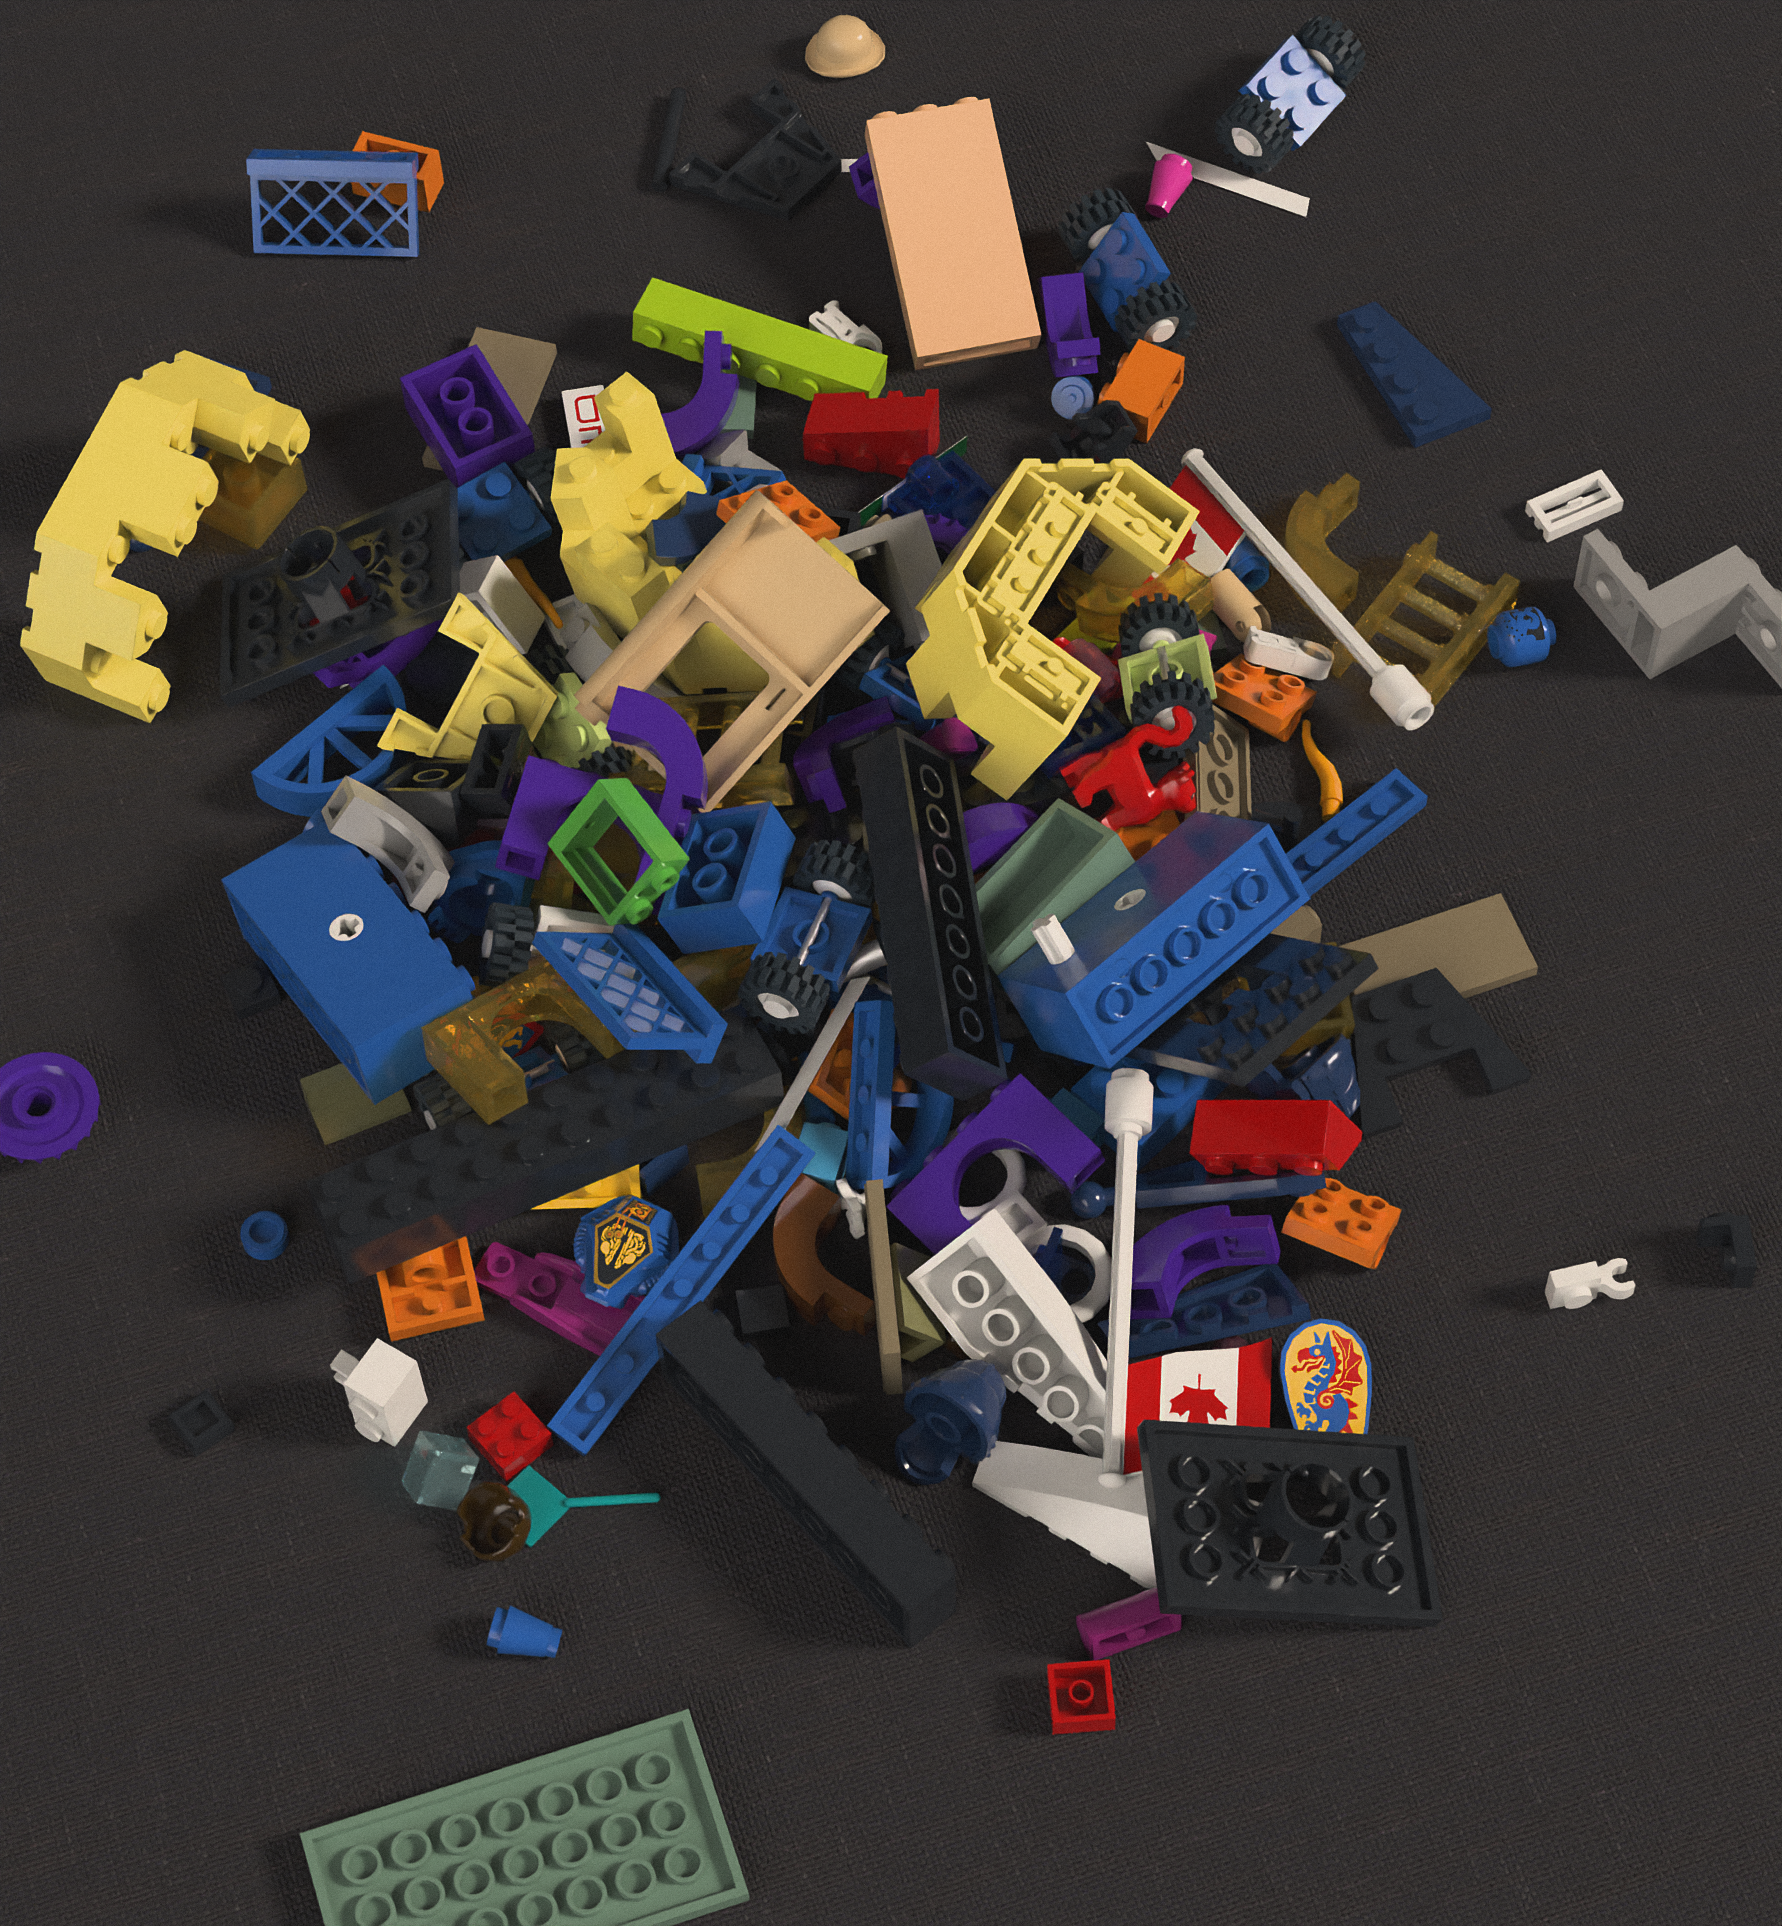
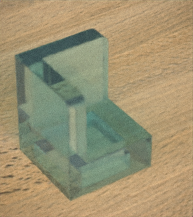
[402,1430,479,1511]

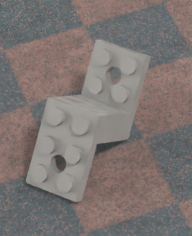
[829,510,1043,651]
[1573,529,1782,688]

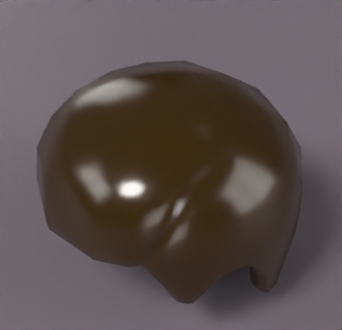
[456,1481,532,1562]

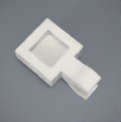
[1545,1258,1635,1309]

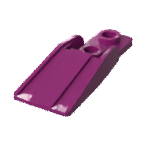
[474,1242,645,1356]

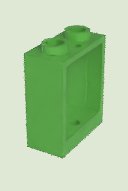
[547,778,690,925]

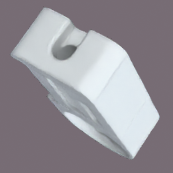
[809,300,882,354]
[1243,626,1335,680]

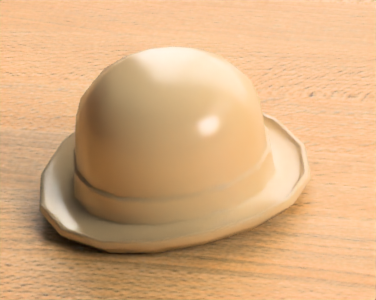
[805,15,885,78]

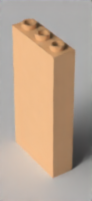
[864,97,1041,370]

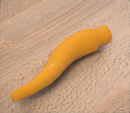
[504,556,563,629]
[1302,719,1343,822]

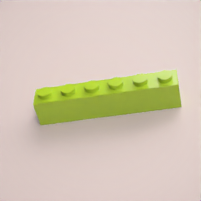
[632,277,888,401]

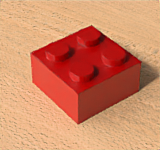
[466,1391,554,1482]
[1047,1659,1116,1735]

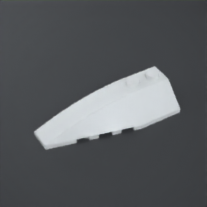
[907,1208,1107,1459]
[972,1441,1264,1589]

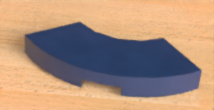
[646,491,724,566]

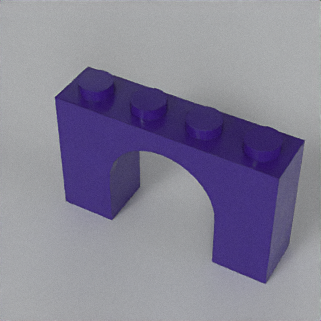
[495,755,701,916]
[886,1073,1105,1256]

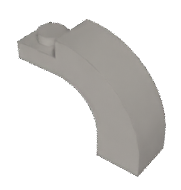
[560,602,701,725]
[321,775,455,913]

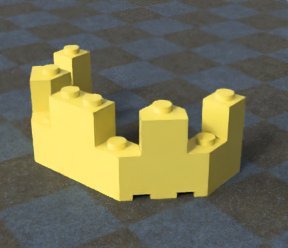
[20,350,310,724]
[551,372,875,694]
[906,459,1200,800]

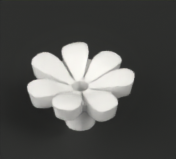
[836,1178,866,1239]

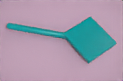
[507,1465,661,1548]

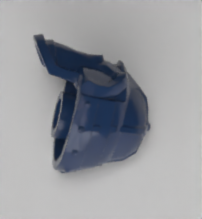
[1245,1033,1360,1119]
[894,1359,1006,1485]

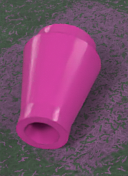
[1145,154,1193,218]

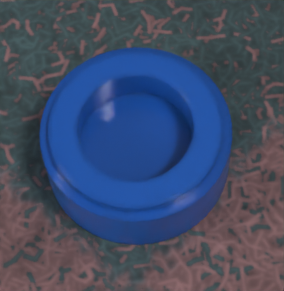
[240,1211,290,1260]

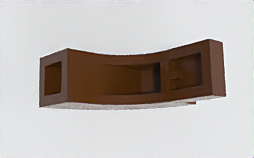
[773,1173,876,1336]

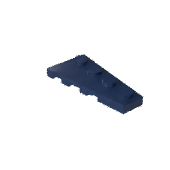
[1337,301,1492,448]
[1097,1264,1312,1358]

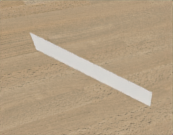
[1146,142,1310,217]
[754,976,871,1152]

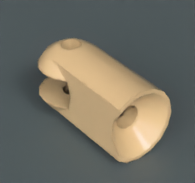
[1199,569,1271,643]

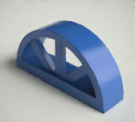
[251,665,409,817]
[846,1000,954,1190]

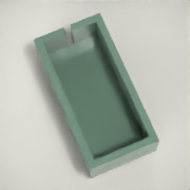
[975,798,1135,993]

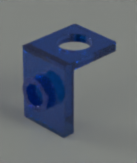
[1034,1227,1096,1306]

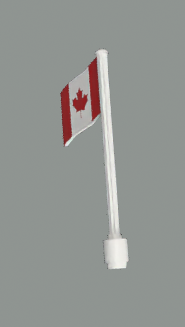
[1130,448,1434,730]
[1098,1068,1272,1489]

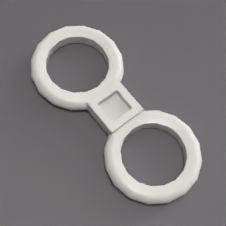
[943,1128,1112,1323]

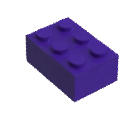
[400,344,535,488]

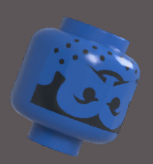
[1487,607,1556,667]

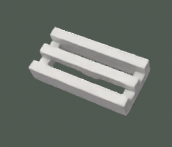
[1525,469,1624,542]

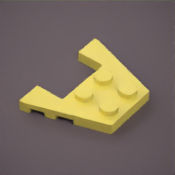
[377,592,559,760]

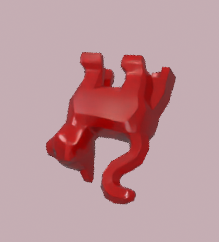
[1059,705,1197,831]

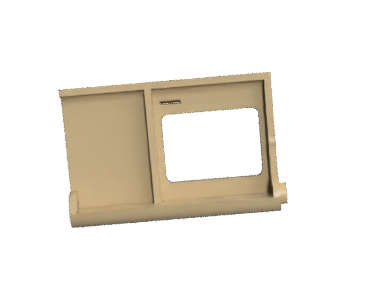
[574,490,890,813]

